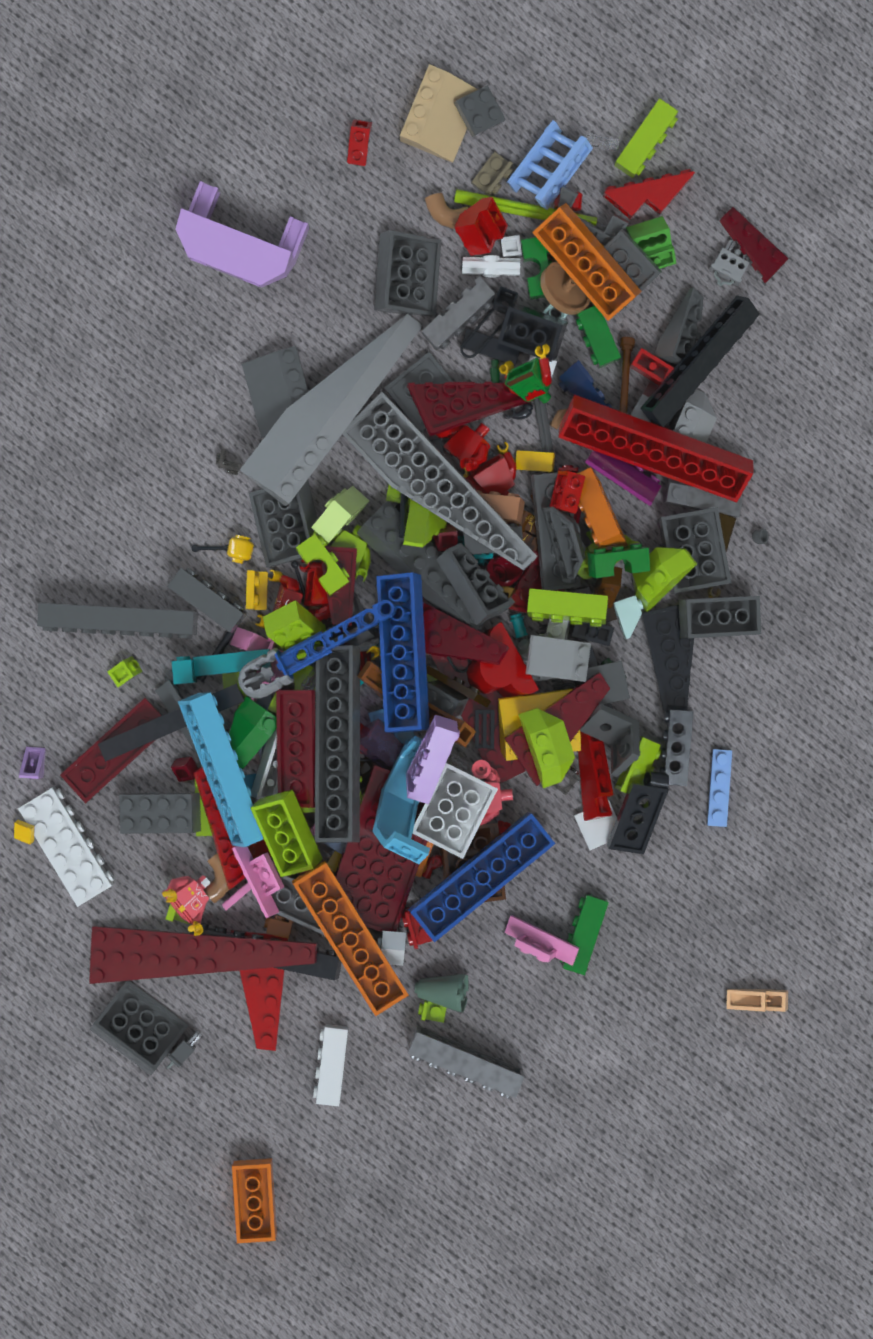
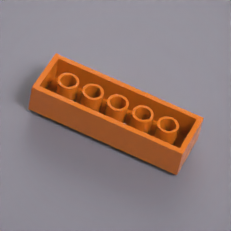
[532,203,642,321]

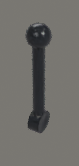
[191,544,229,552]
[291,561,305,599]

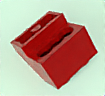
[454,197,508,256]

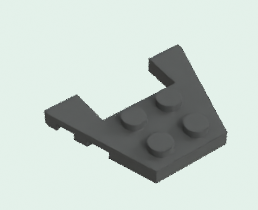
[558,185,629,246]

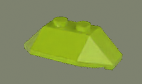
[632,547,697,612]
[518,708,575,788]

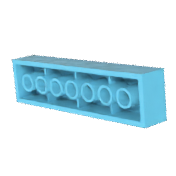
[178,692,264,847]

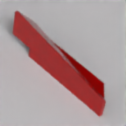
[578,731,614,821]

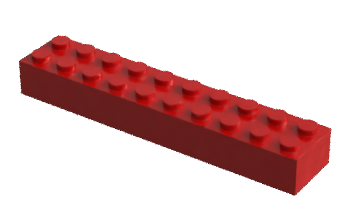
[558,395,753,503]

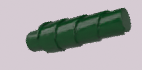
[490,360,500,383]

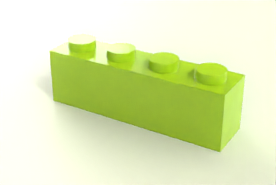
[614,98,679,179]

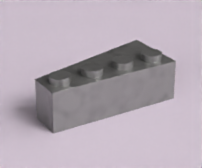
[422,276,495,351]

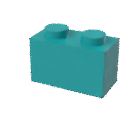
[172,656,197,684]

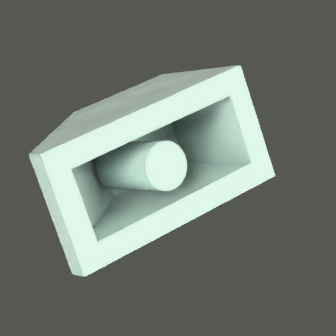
[613,595,643,639]

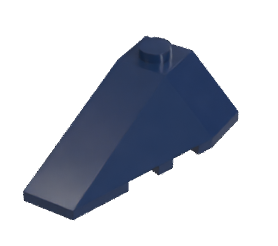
[558,360,613,409]

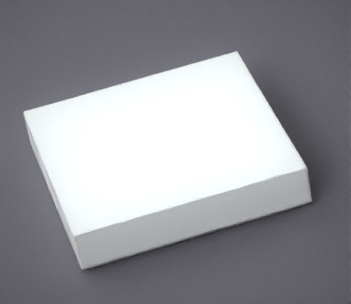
[574,800,617,850]

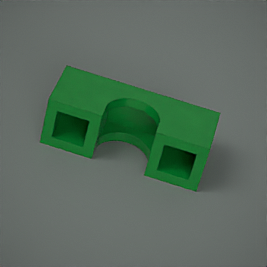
[521,237,552,300]
[587,543,650,578]

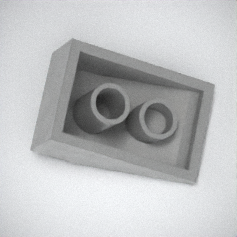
[526,635,591,682]

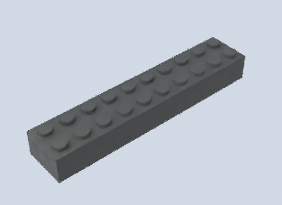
[315,645,360,843]

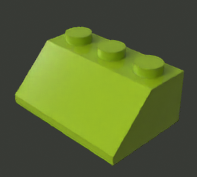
[614,736,661,793]

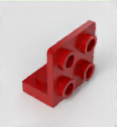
[402,907,432,950]

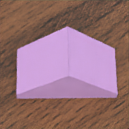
[19,747,45,779]

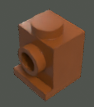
[264,914,293,939]

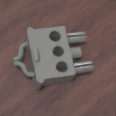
[709,240,750,286]

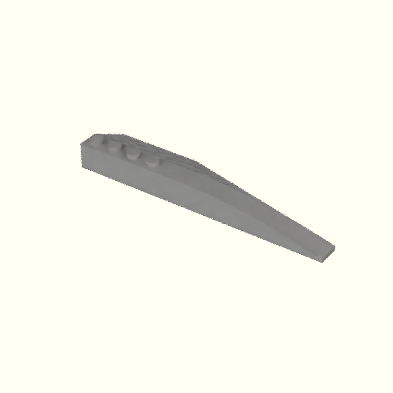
[239,314,423,506]
[342,392,538,570]

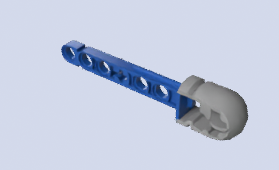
[238,600,396,698]

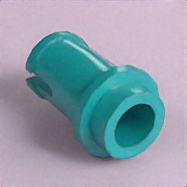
[509,613,528,638]

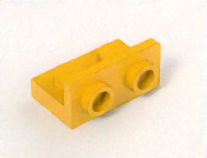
[246,570,268,610]

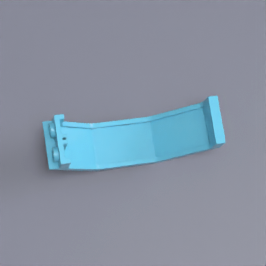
[373,736,430,864]

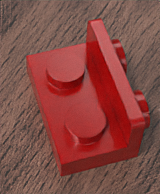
[549,471,585,514]

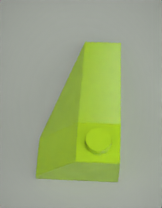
[403,499,447,548]

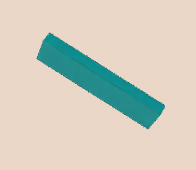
[193,649,272,677]

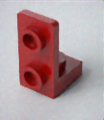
[347,119,372,166]

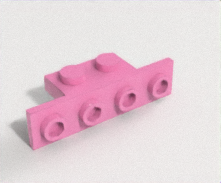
[232,846,284,918]
[504,915,579,965]

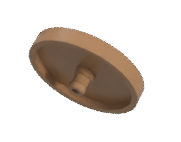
[540,262,590,315]

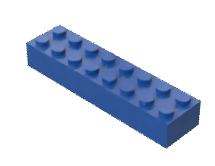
[376,572,430,733]
[408,812,556,942]

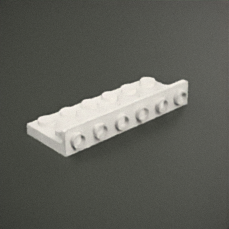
[18,787,115,907]

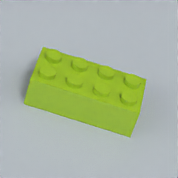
[527,589,608,627]
[251,790,323,877]

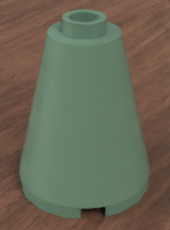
[415,974,469,1012]

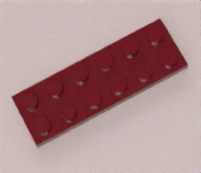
[276,690,315,808]
[60,698,162,804]

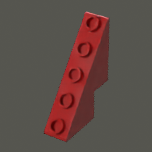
[603,169,695,220]

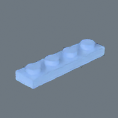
[707,749,732,827]

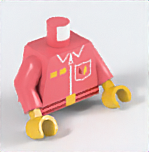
[162,875,210,936]

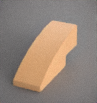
[727,989,788,1012]

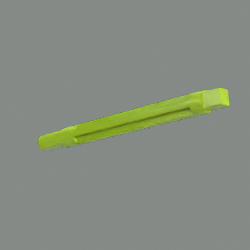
[454,189,597,226]

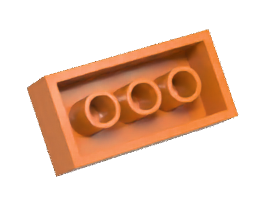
[578,467,628,550]
[232,1158,277,1243]

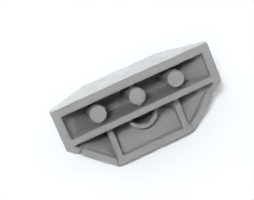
[669,389,717,443]

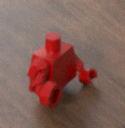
[435,423,490,472]
[299,559,331,621]

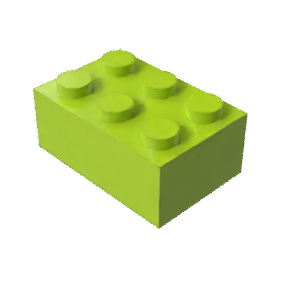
[263,600,326,659]

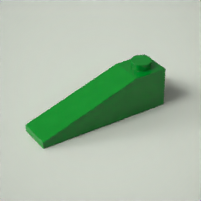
[228,696,277,770]

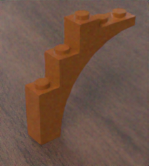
[357,661,476,748]

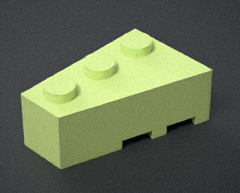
[311,486,370,543]

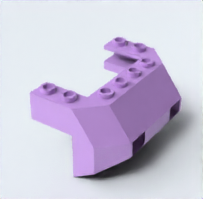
[176,181,309,288]

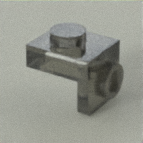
[216,449,243,475]

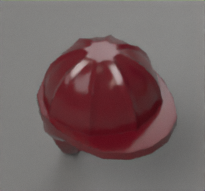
[486,550,537,587]

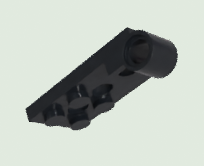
[607,770,669,854]

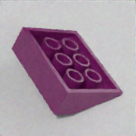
[585,450,662,506]

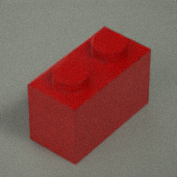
[630,348,674,386]

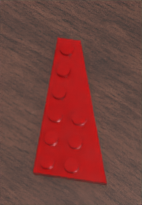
[194,767,272,889]
[231,930,288,1051]

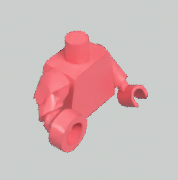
[472,760,513,825]

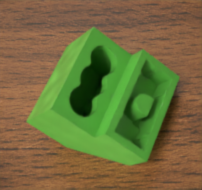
[626,216,677,269]

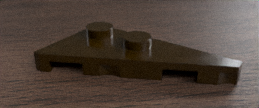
[426,665,491,708]

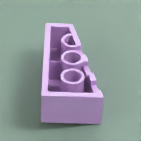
[406,715,460,804]

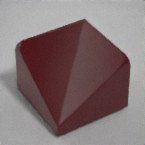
[171,756,199,782]

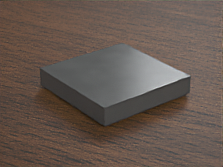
[586,661,630,705]

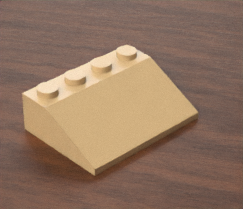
[400,64,478,163]

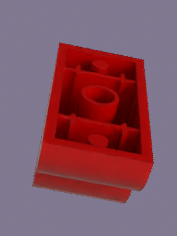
[467,622,539,698]

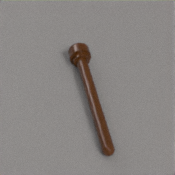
[620,337,635,414]

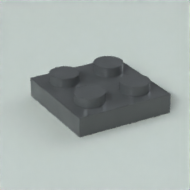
[454,85,506,137]

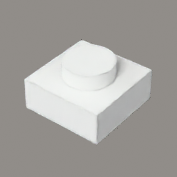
[500,235,522,258]

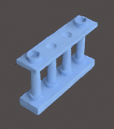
[507,120,593,210]

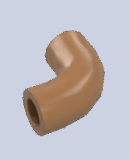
[425,193,468,229]
[204,853,230,903]

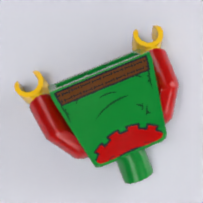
[499,344,552,404]

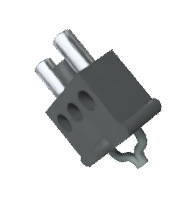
[166,1031,202,1069]

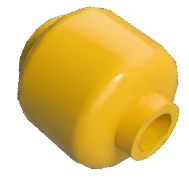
[227,535,254,564]

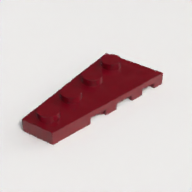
[720,207,789,284]
[321,546,357,626]

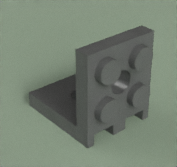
[580,704,640,777]

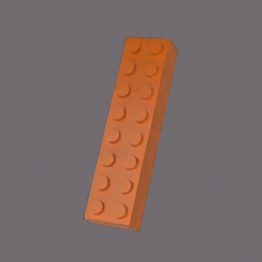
[292,860,409,1017]

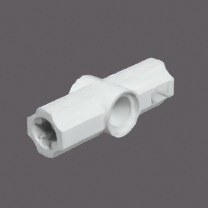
[462,255,520,278]

